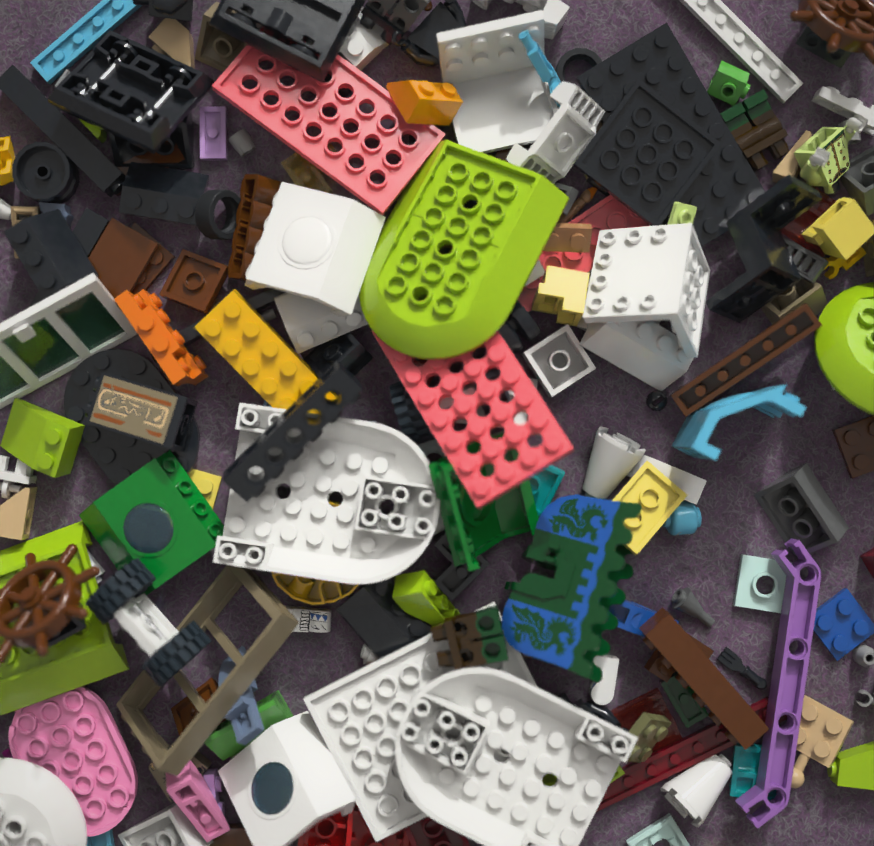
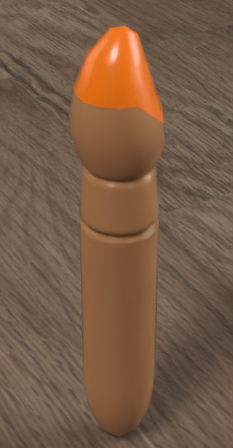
[557,187,597,223]

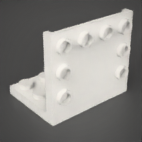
[436,10,558,154]
[583,223,710,358]

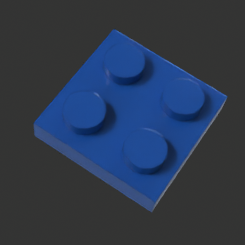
[813,588,874,661]

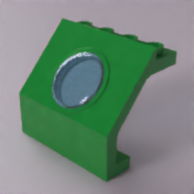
[79,450,224,595]

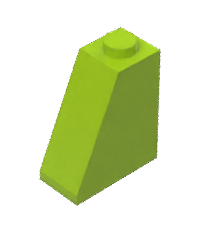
[827,741,874,790]

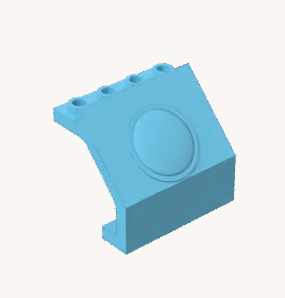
[672,384,806,460]

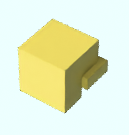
[801,197,874,260]
[531,265,590,327]

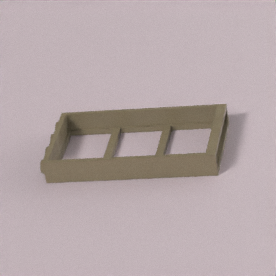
[116,565,299,776]

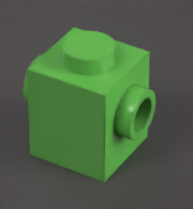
[707,60,751,106]

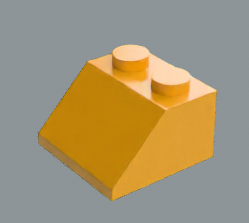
[386,80,463,126]

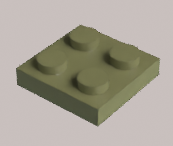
[626,712,672,763]

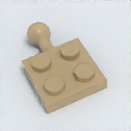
[791,695,854,789]

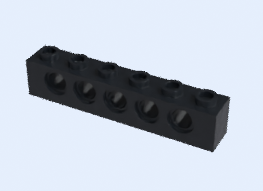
[223,360,363,502]

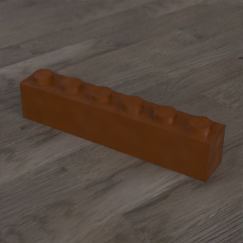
[671,302,822,417]
[639,607,769,750]

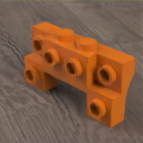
[114,289,208,386]

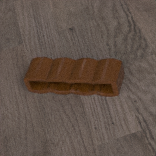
[228,174,281,282]

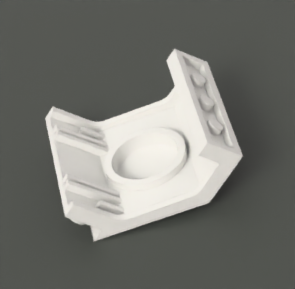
[244,182,386,316]

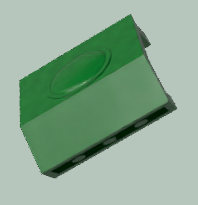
[428,431,539,571]

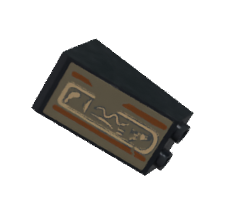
[85,372,198,451]

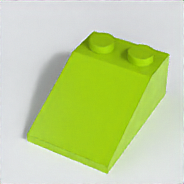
[0,398,85,478]

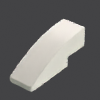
[626,455,707,505]

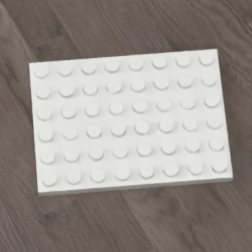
[304,601,538,842]

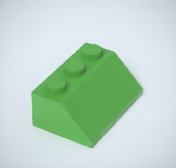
[204,690,293,761]

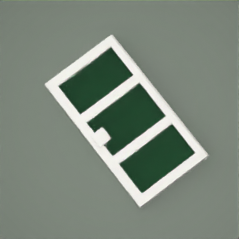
[0,273,138,409]

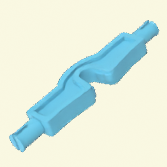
[518,30,561,107]

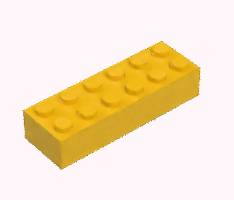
[194,289,339,414]

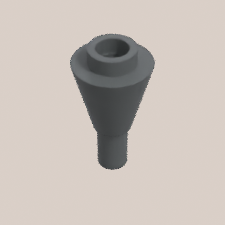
[671,587,715,627]

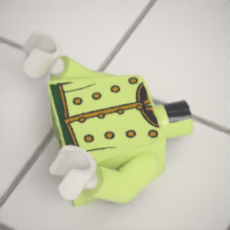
[794,114,868,194]

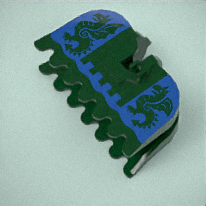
[502,495,642,683]

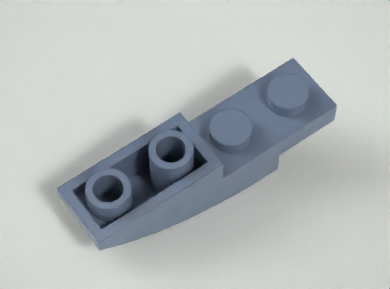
[218,646,264,745]

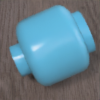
[662,501,702,536]

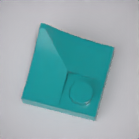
[729,743,777,800]

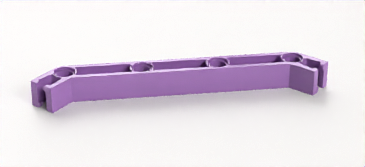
[735,538,821,829]

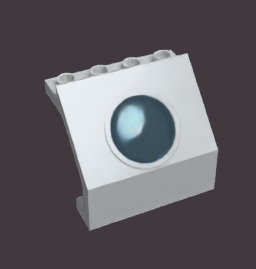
[218,711,355,846]

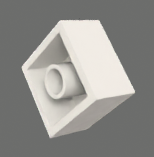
[521,324,596,398]

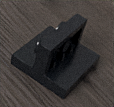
[304,332,373,393]

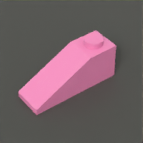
[166,760,230,842]

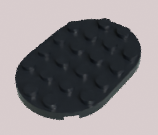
[64,349,200,485]

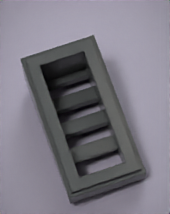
[783,237,829,284]

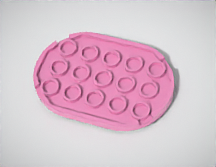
[8,686,138,837]

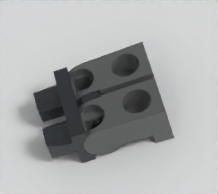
[360,0,430,45]

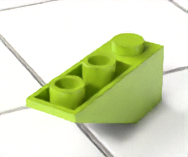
[392,570,460,626]

